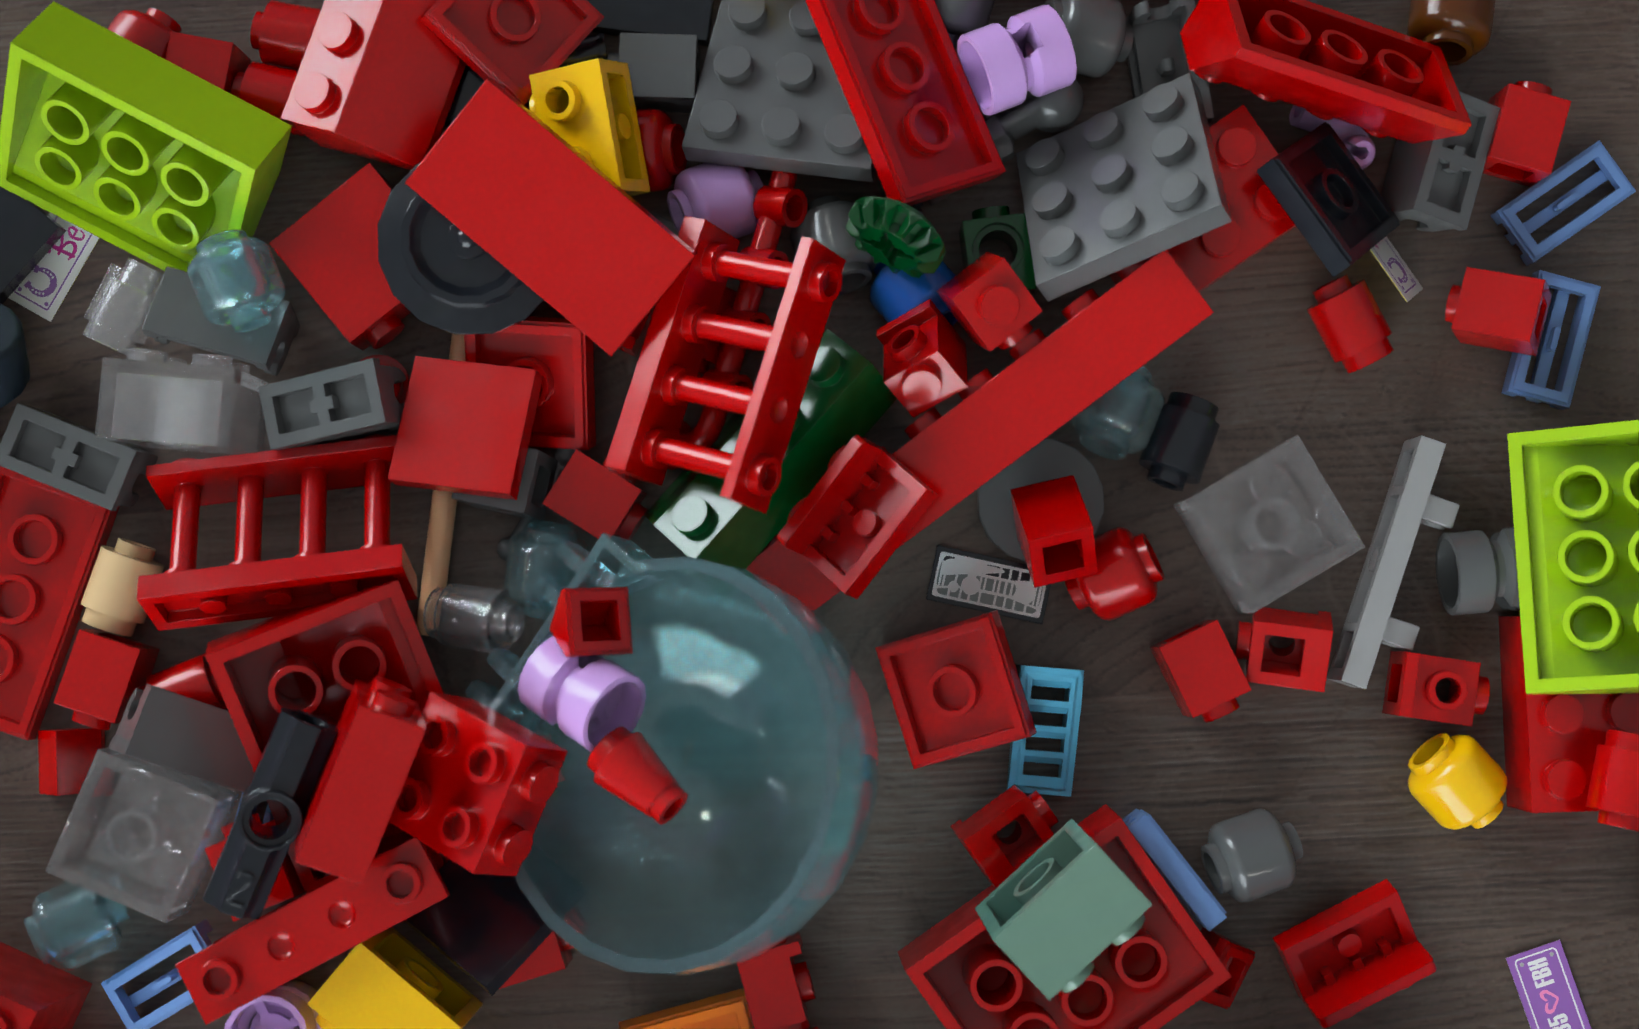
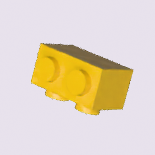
[529,58,650,196]

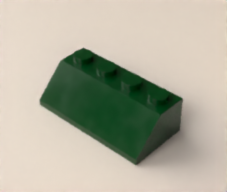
[646,329,897,590]

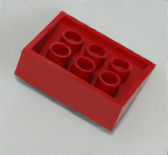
[205,578,444,894]
[898,804,1232,1029]

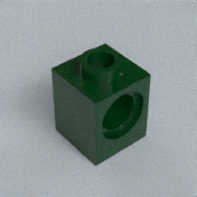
[959,206,1037,295]

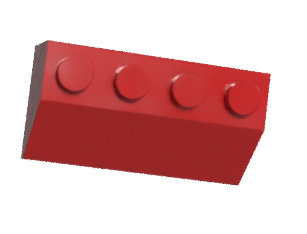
[280,0,466,170]
[1180,0,1472,144]

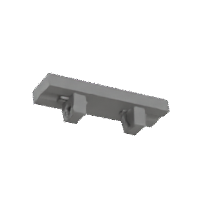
[1327,435,1460,689]

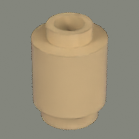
[81,538,164,637]

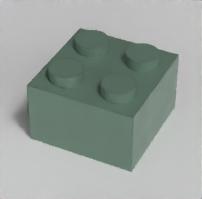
[974,818,1152,1001]

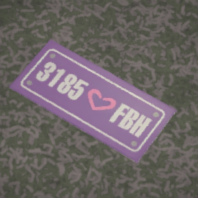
[1506,939,1591,1029]

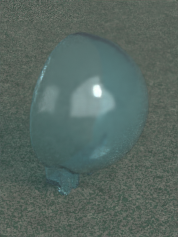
[465,533,879,975]

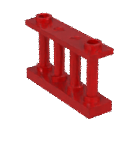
[604,216,846,514]
[137,434,417,631]
[175,838,451,1025]

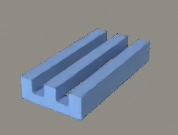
[1490,140,1636,266]
[1501,270,1601,410]
[1122,808,1227,931]
[101,919,213,1029]

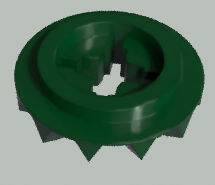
[845,196,945,278]

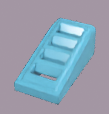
[1007,664,1084,797]

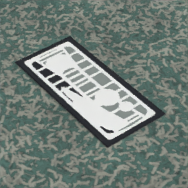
[926,545,1051,624]

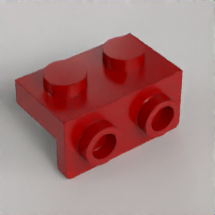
[777,435,938,599]
[1272,879,1437,1028]

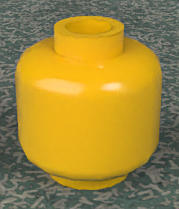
[1408,733,1507,830]

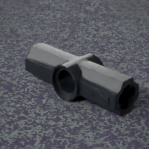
[203,707,338,920]

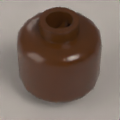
[1407,0,1495,66]

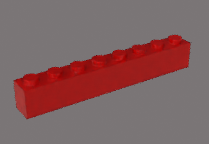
[746,250,1214,628]

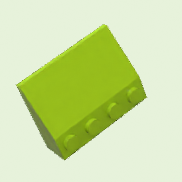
[0,1,292,285]
[1507,420,1639,694]

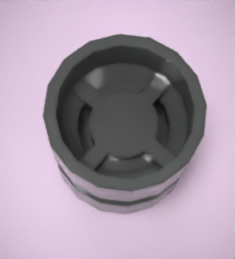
[1435,527,1520,615]

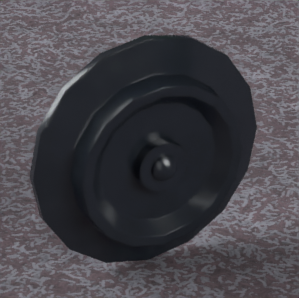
[378,162,544,335]

